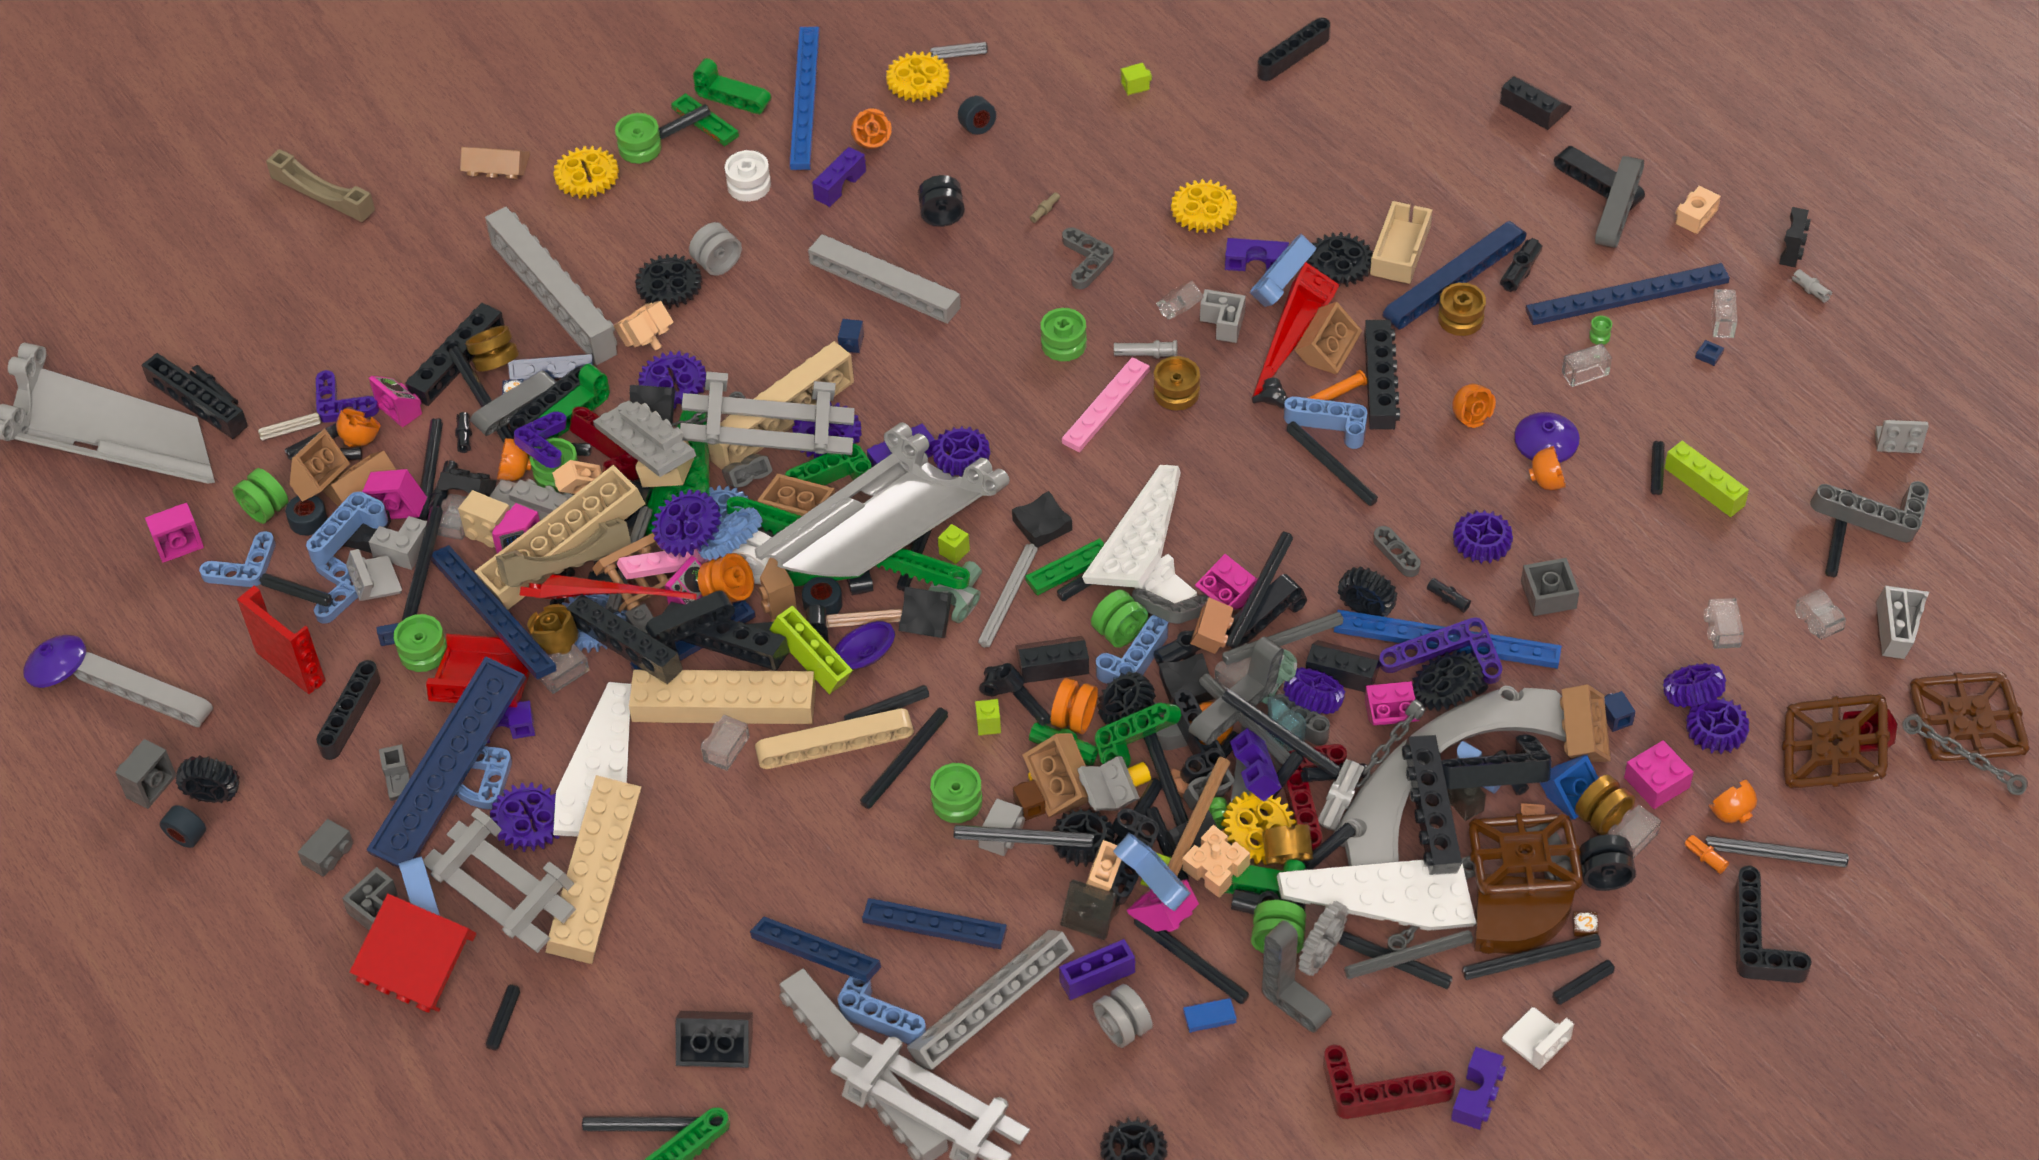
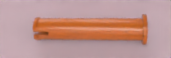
[1307,370,1367,401]

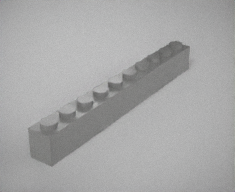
[779,969,948,1160]

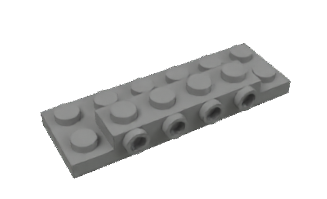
[593,400,696,477]
[489,479,573,521]

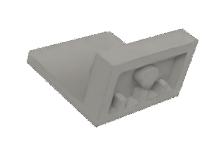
[1875,420,1929,453]
[346,549,402,601]
[1077,756,1140,811]

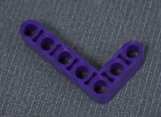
[1380,617,1502,684]

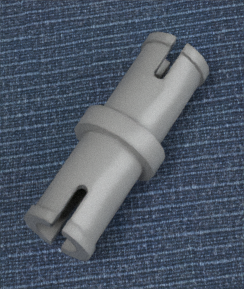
[1792,269,1832,303]

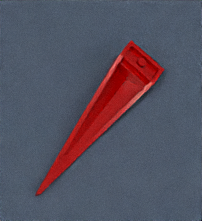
[1252,262,1339,397]
[520,574,697,600]

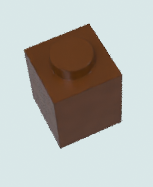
[1013,780,1046,821]

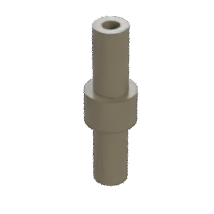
[1030,192,1060,223]

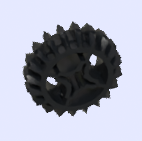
[1337,566,1398,617]
[1097,671,1156,729]
[176,755,240,803]
[1052,807,1115,867]
[1100,1117,1168,1160]

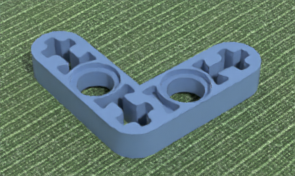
[199,531,276,587]
[314,556,358,624]

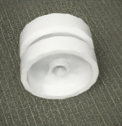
[725,150,771,201]
[728,531,772,584]

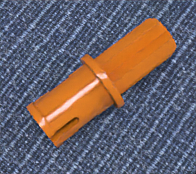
[1684,835,1729,874]

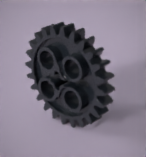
[1306,232,1373,287]
[635,254,702,309]
[1412,650,1484,711]

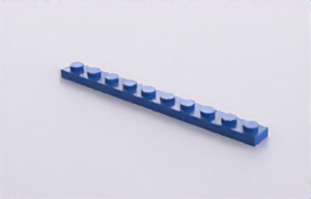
[790,27,819,170]
[1334,610,1562,669]

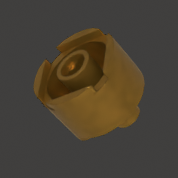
[527,604,579,654]
[1262,824,1313,865]

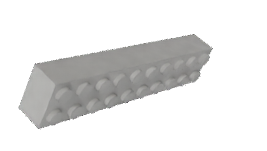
[485,207,618,366]

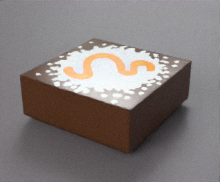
[1573,911,1599,937]

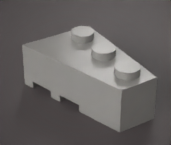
[1876,586,1929,659]

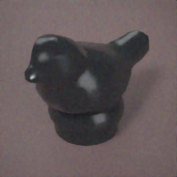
[1252,378,1288,409]

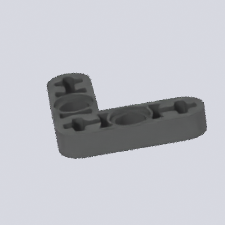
[1062,227,1113,289]
[1132,589,1209,624]

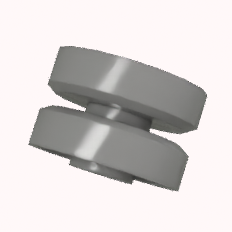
[689,222,742,276]
[1093,984,1152,1048]

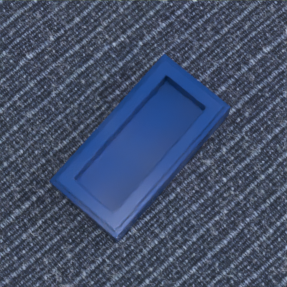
[1183,998,1237,1033]

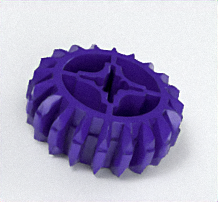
[932,426,990,477]
[1453,509,1513,564]
[1663,663,1726,708]
[1283,667,1345,714]
[1686,697,1750,754]

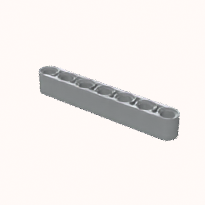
[73,652,213,727]

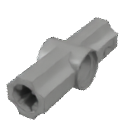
[1318,759,1364,831]

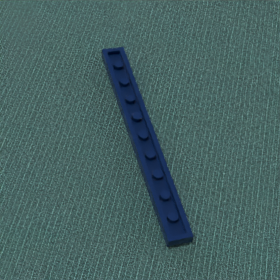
[1526,263,1730,325]
[431,545,557,680]

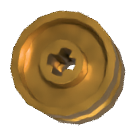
[1438,283,1486,336]
[465,326,519,372]
[1154,356,1200,411]
[1575,775,1635,835]

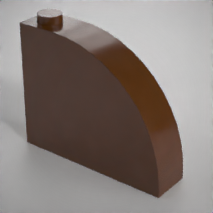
[1474,874,1575,954]

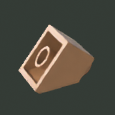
[759,557,797,619]

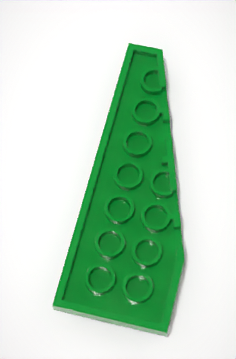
[645,410,710,536]

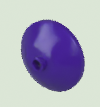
[1514,412,1580,463]
[834,621,895,670]
[23,635,86,688]

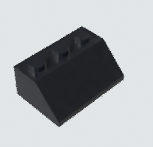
[1500,76,1572,130]
[1016,636,1089,683]
[1306,640,1380,693]
[676,1011,753,1068]

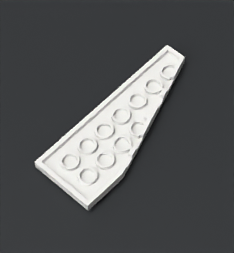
[1082,465,1181,588]
[553,682,631,837]
[1277,860,1476,931]

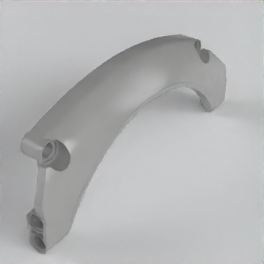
[1334,686,1567,866]

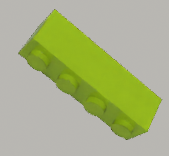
[1664,441,1749,517]
[769,605,853,695]

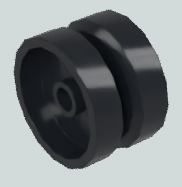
[918,175,965,227]
[1580,834,1636,891]

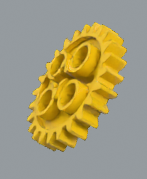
[886,51,950,102]
[553,146,619,198]
[1171,179,1237,233]
[1221,792,1296,865]

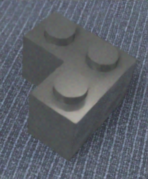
[342,867,398,930]

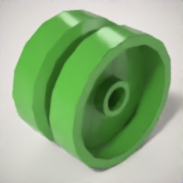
[615,113,662,163]
[1041,308,1087,361]
[529,438,578,493]
[233,468,289,524]
[1091,590,1148,648]
[393,614,447,672]
[930,763,982,823]
[1251,900,1306,953]

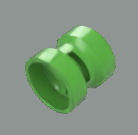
[1589,316,1612,345]
[1208,797,1228,829]

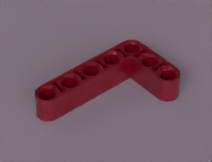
[569,407,639,481]
[1281,744,1347,852]
[1323,1044,1455,1119]

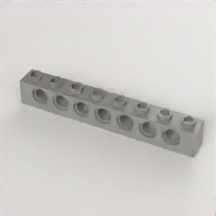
[907,930,1074,1070]

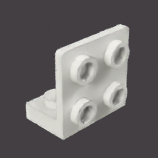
[1135,554,1197,603]
[1502,1007,1574,1070]

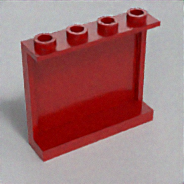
[237,586,326,694]
[426,634,530,707]
[350,893,477,1013]

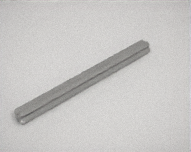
[978,543,1038,648]

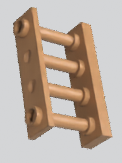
[592,533,672,613]

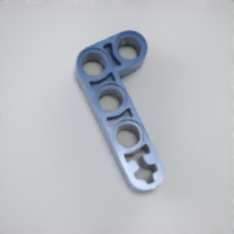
[1250,234,1316,307]
[1284,397,1367,449]
[306,492,388,565]
[1096,615,1168,684]
[1113,833,1191,911]
[399,856,440,916]
[838,976,926,1045]

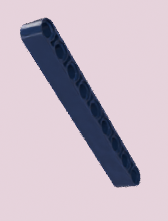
[1383,221,1527,329]

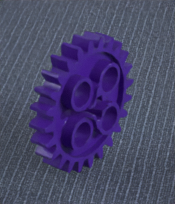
[638,351,706,408]
[792,402,862,459]
[652,489,722,557]
[490,782,559,852]

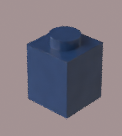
[838,319,864,353]
[1604,691,1636,732]

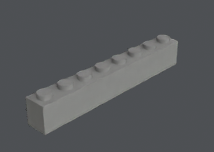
[808,234,961,324]

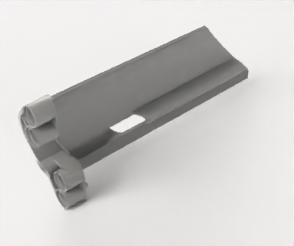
[0,343,215,484]
[754,422,1010,577]

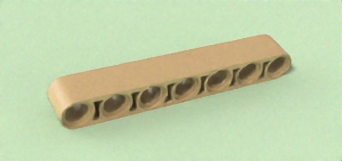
[755,709,914,769]

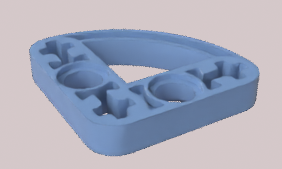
[456,746,512,809]

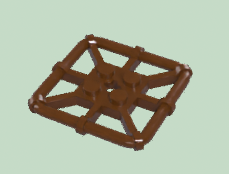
[1910,672,2030,761]
[1782,694,1890,788]
[1469,813,1583,895]

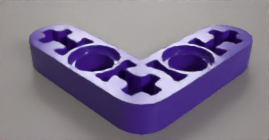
[316,370,379,423]
[514,412,566,468]

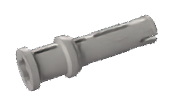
[1114,340,1177,359]

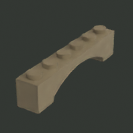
[266,149,375,222]
[496,517,631,587]

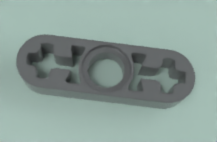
[1373,526,1421,577]

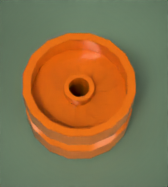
[697,553,754,603]
[1051,678,1098,735]

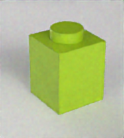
[1121,63,1152,95]
[938,524,970,564]
[975,699,1001,736]

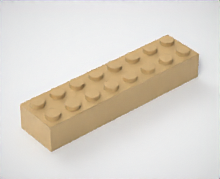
[708,341,854,470]
[475,465,645,610]
[629,670,816,724]
[546,775,641,964]

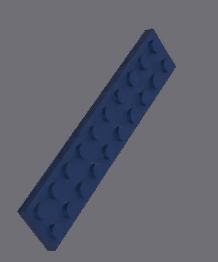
[366,656,526,869]

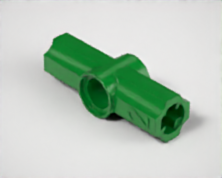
[1029,722,1099,766]

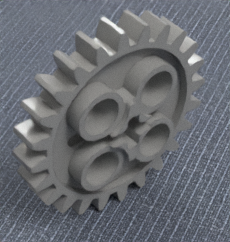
[1298,901,1348,976]

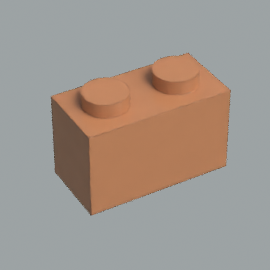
[1190,598,1234,654]

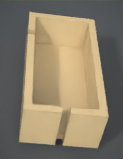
[1370,201,1432,284]

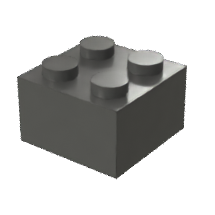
[1521,558,1579,616]
[115,739,176,809]

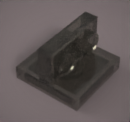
[1060,879,1120,940]

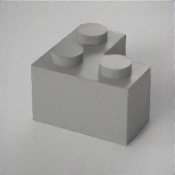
[1200,289,1246,343]
[369,516,427,570]

